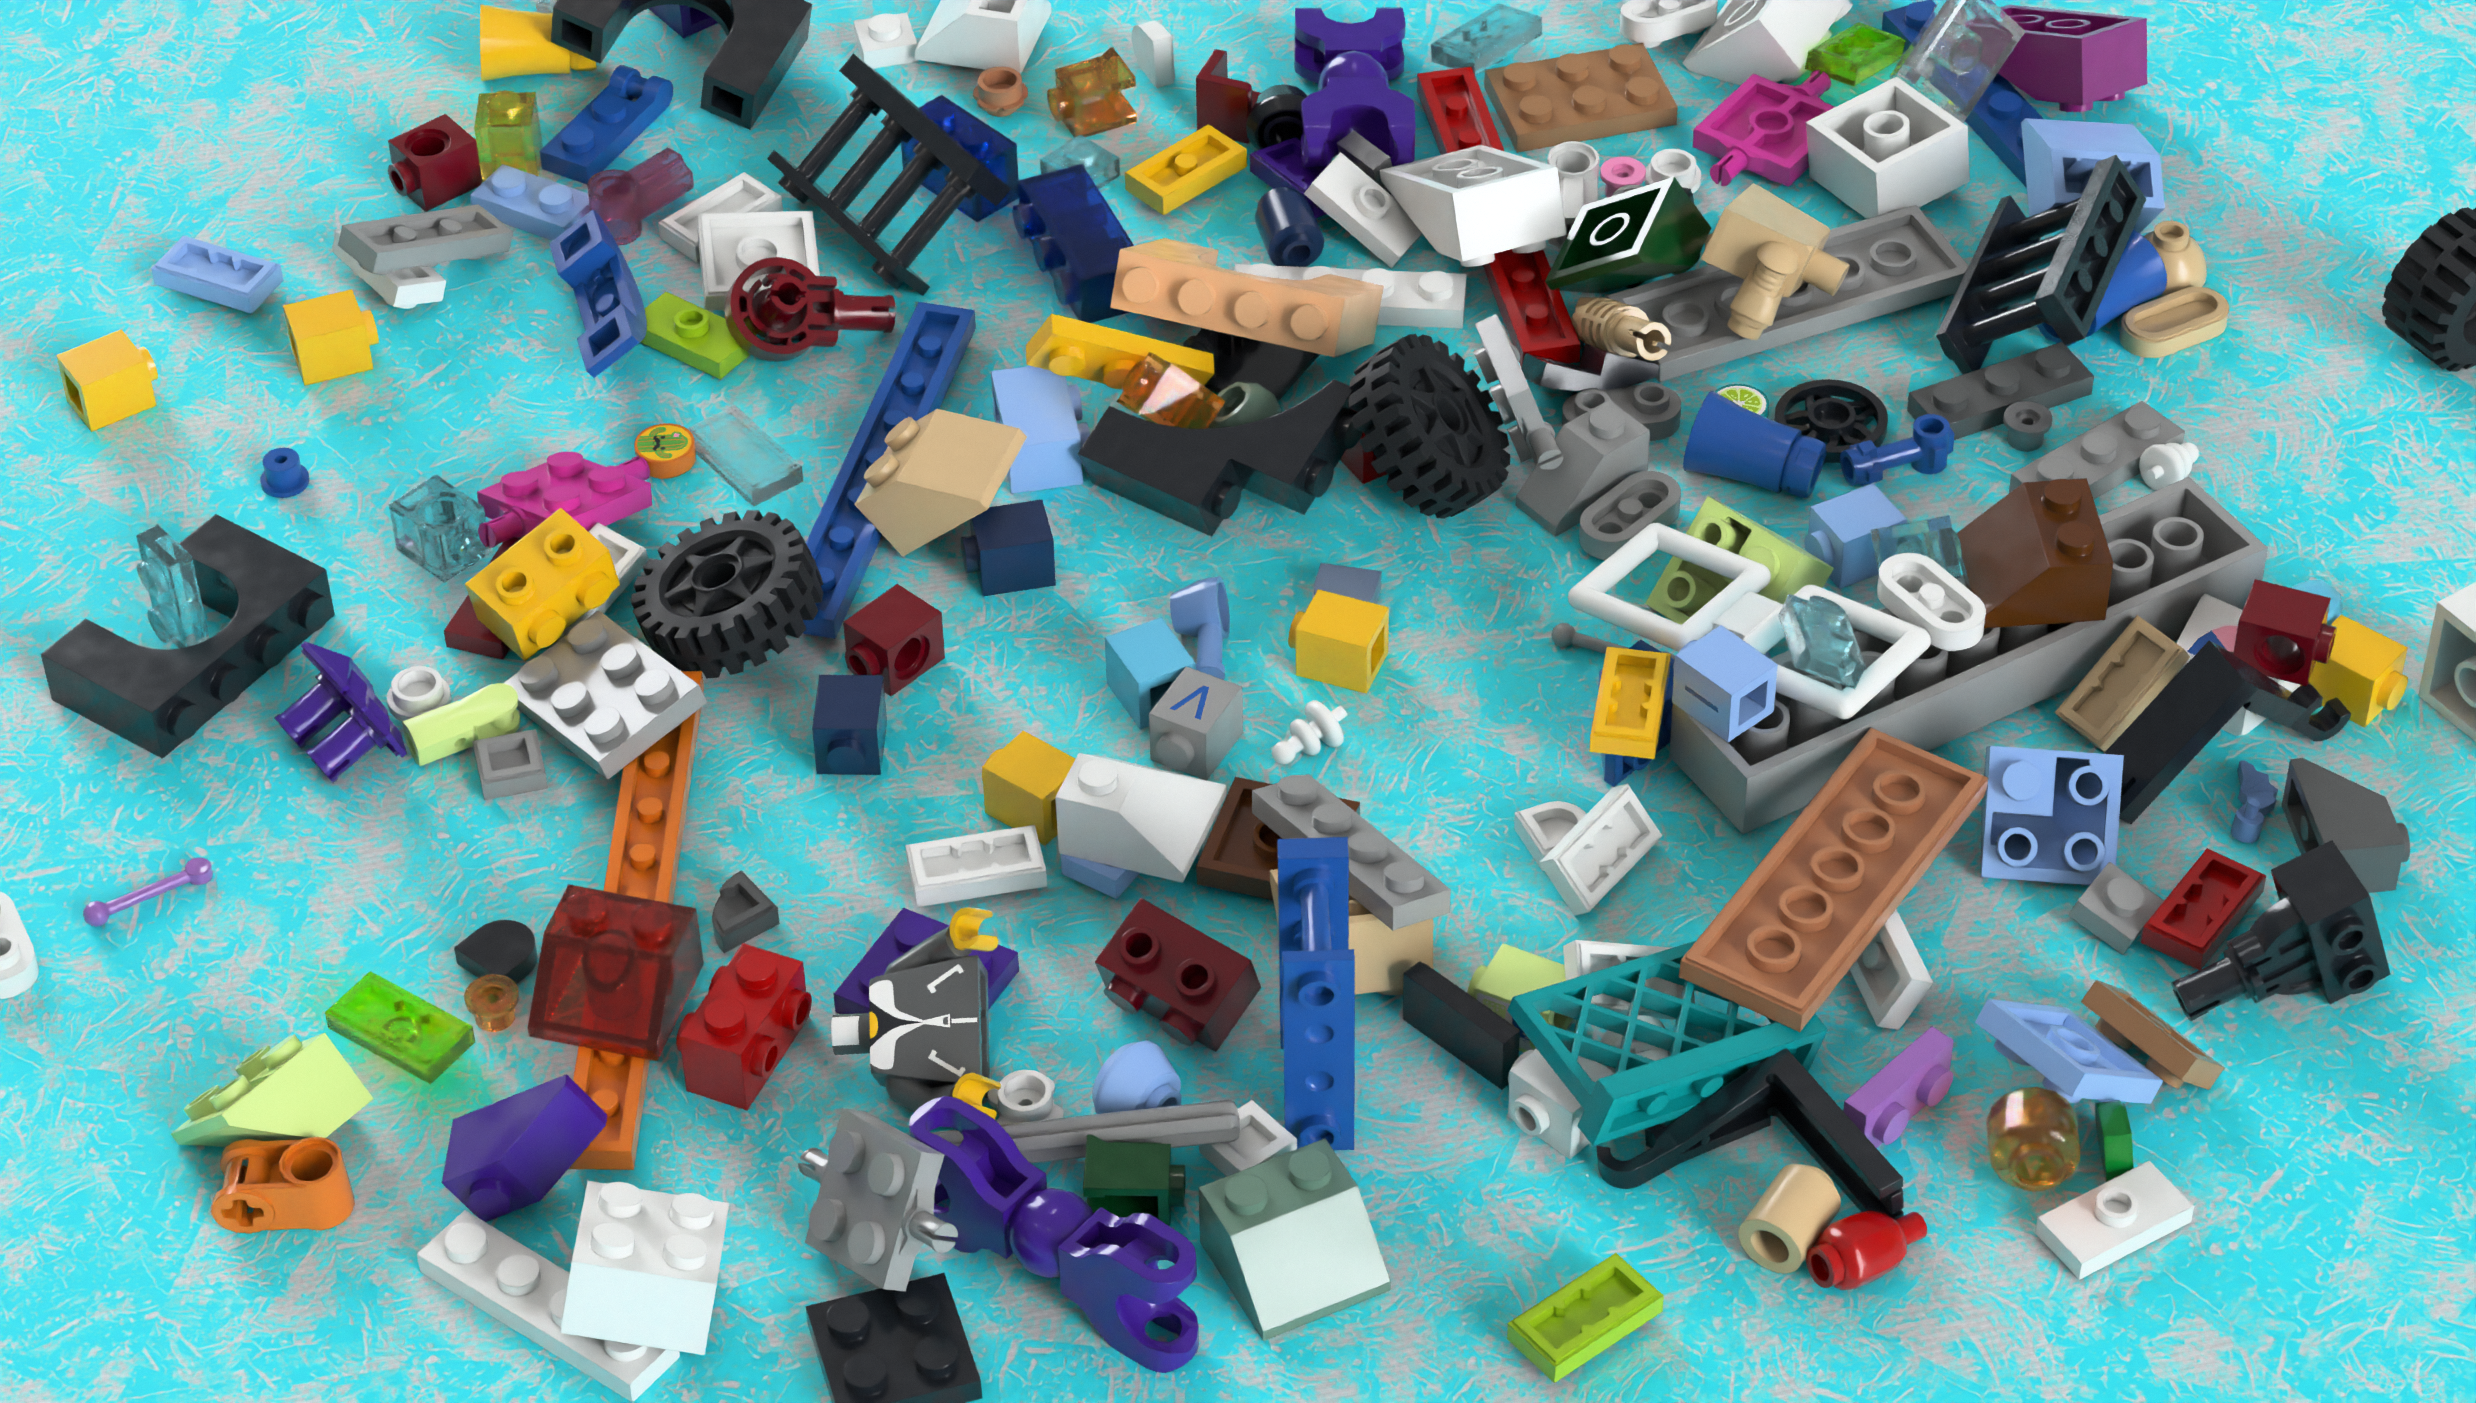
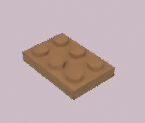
[1484,43,1678,153]

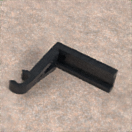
[2103,640,2351,824]
[1597,1048,1904,1219]

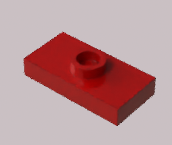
[2141,848,2266,970]

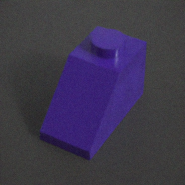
[442,1074,607,1222]

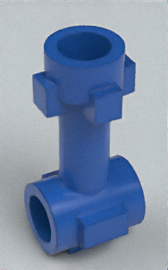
[1840,414,1954,486]

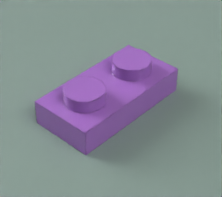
[1843,1026,1954,1148]

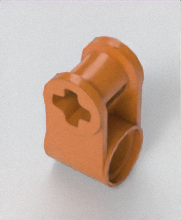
[211,1137,355,1234]

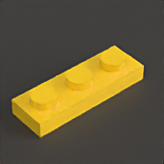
[1026,313,1215,404]

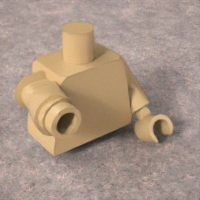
[1701,183,1850,340]

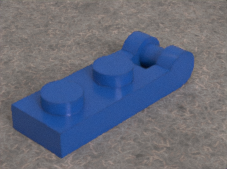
[539,65,673,185]

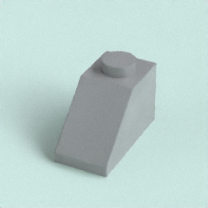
[1516,400,1650,537]

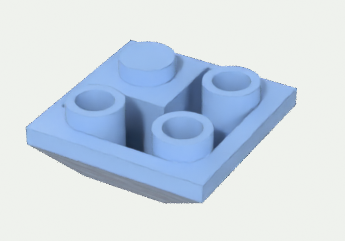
[1981,746,2124,885]

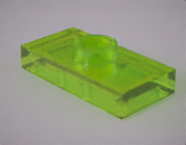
[1805,22,1906,87]
[325,971,475,1084]

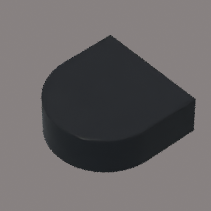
[454,920,538,994]

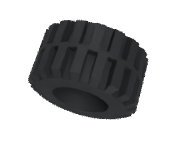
[2382,207,2476,372]

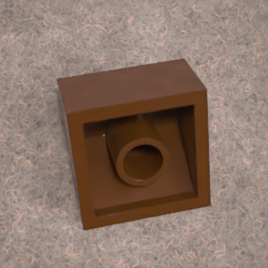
[1954,478,2113,628]

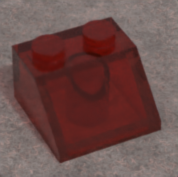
[527,884,704,1061]

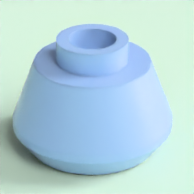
[1092,1041,1182,1114]

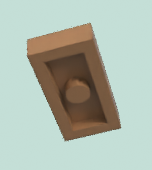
[2081,980,2224,1090]

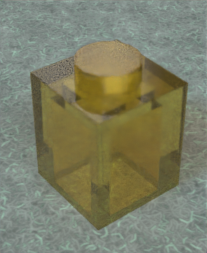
[474,91,543,182]

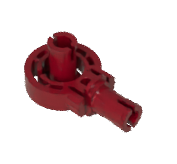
[724,257,896,362]

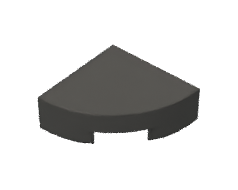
[712,870,780,953]

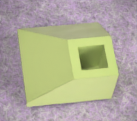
[1645,496,1834,625]
[171,1032,373,1147]

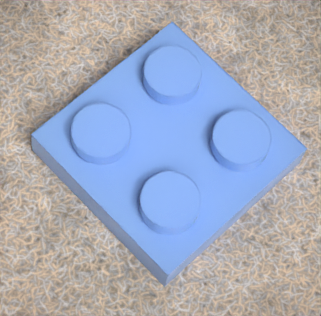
[1975,999,2163,1104]

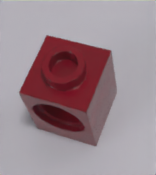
[388,114,483,212]
[2233,579,2337,686]
[843,584,945,697]

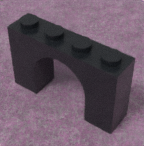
[551,0,812,130]
[41,514,335,759]

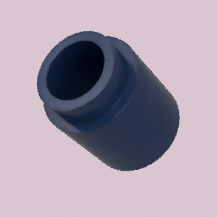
[1255,187,1324,267]

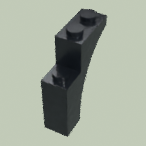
[1077,379,1363,537]

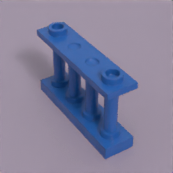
[1277,837,1355,1151]

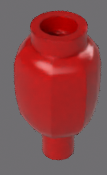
[1806,1210,1927,1291]

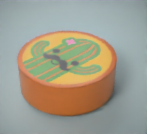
[634,423,696,479]

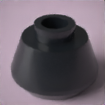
[1246,84,1307,150]

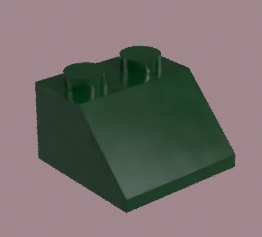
[1545,177,1711,294]

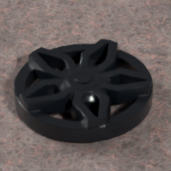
[1774,379,1888,465]

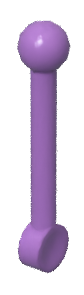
[83,858,213,927]

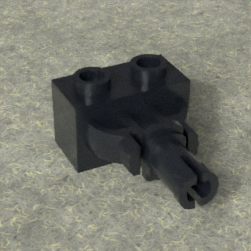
[2171,840,2391,1022]

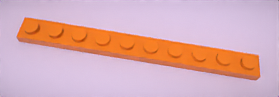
[569,671,704,1170]

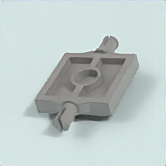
[1473,314,1563,470]
[798,1108,958,1291]

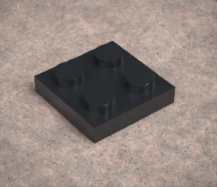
[805,1273,982,1403]

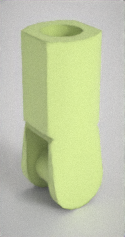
[402,683,521,766]

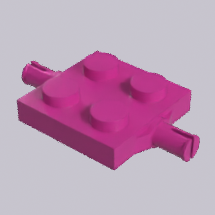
[1693,70,1835,187]
[477,452,652,548]

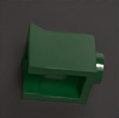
[1083,1134,1186,1226]

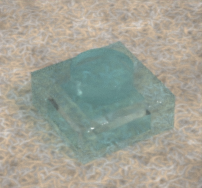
[1040,135,1120,201]

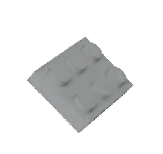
[504,610,708,780]

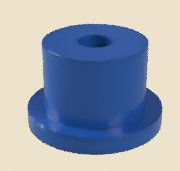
[260,448,309,498]

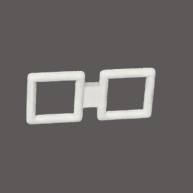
[1568,523,1931,719]

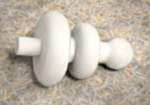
[2139,442,2199,491]
[1272,700,1347,765]

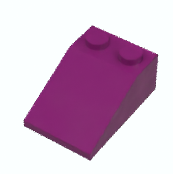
[1944,5,2148,112]

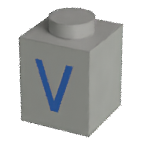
[1149,667,1243,780]

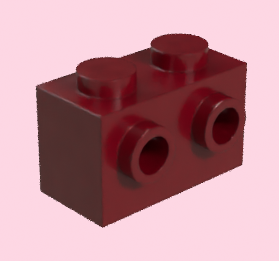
[1095,898,1261,1052]

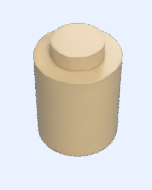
[1738,1164,1841,1273]

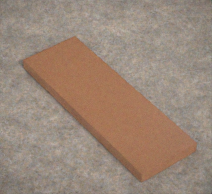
[1679,728,1988,1032]

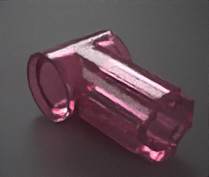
[587,147,694,246]

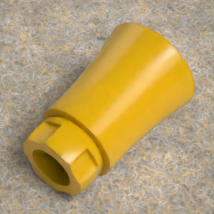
[480,4,597,81]

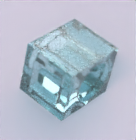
[389,474,491,583]

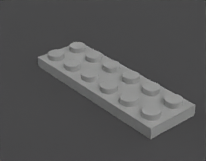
[1607,205,1969,382]

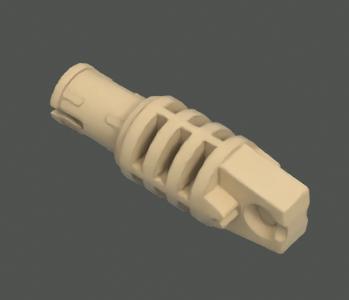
[1571,297,1671,361]

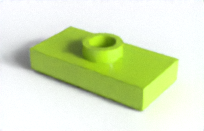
[641,291,757,380]
[1507,1253,1664,1383]

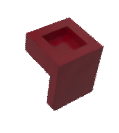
[1196,49,1261,144]

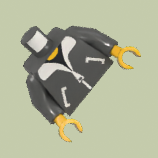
[831,907,1001,1120]

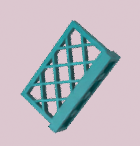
[1507,941,1828,1146]

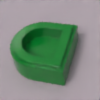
[2095,1100,2134,1182]

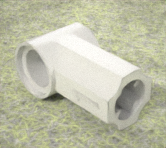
[1547,141,1599,250]

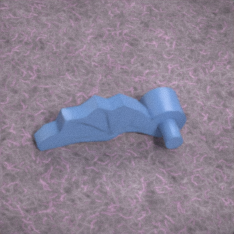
[2231,760,2278,843]

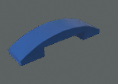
[549,209,647,378]

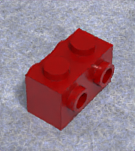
[676,943,812,1110]

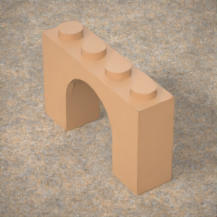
[1110,238,1384,357]

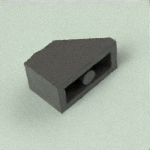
[2282,758,2410,893]

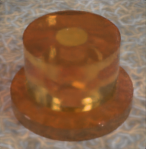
[464,974,519,1032]

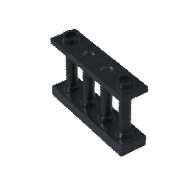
[767,53,1011,296]
[1936,155,2146,374]

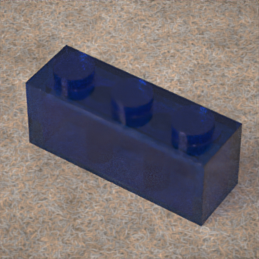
[1012,164,1134,323]

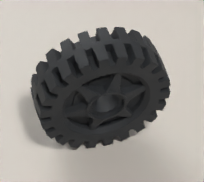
[1349,334,1510,519]
[631,510,823,679]

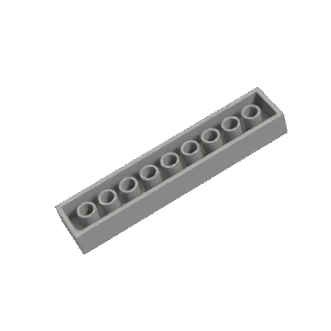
[1669,477,2268,834]

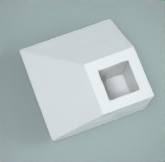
[915,0,1052,75]

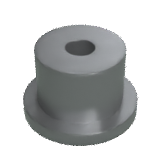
[2003,401,2053,452]

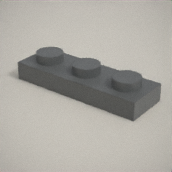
[1907,342,2094,440]

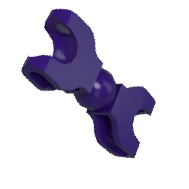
[1294,7,1416,168]
[909,1096,1199,1373]

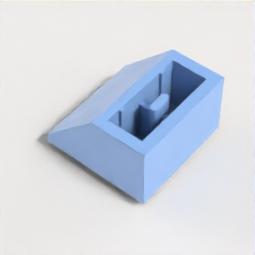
[2021,118,2165,233]

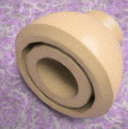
[2144,221,2207,298]

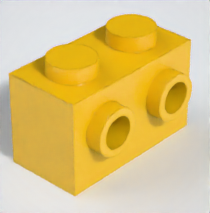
[465,508,620,661]

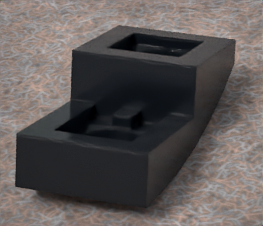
[1521,343,1660,391]

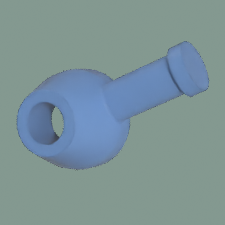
[1170,576,1230,680]

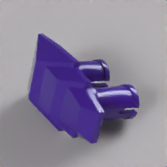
[274,642,407,783]

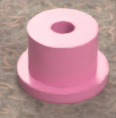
[1600,157,1646,198]

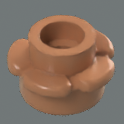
[973,67,1028,117]

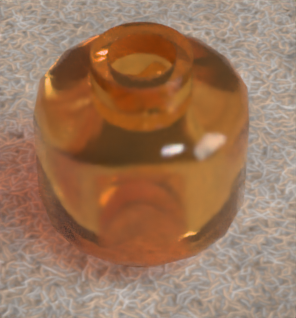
[1986,1087,2081,1192]

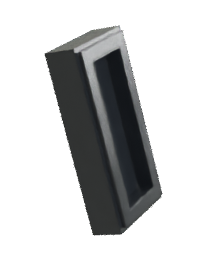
[1403,961,1520,1090]

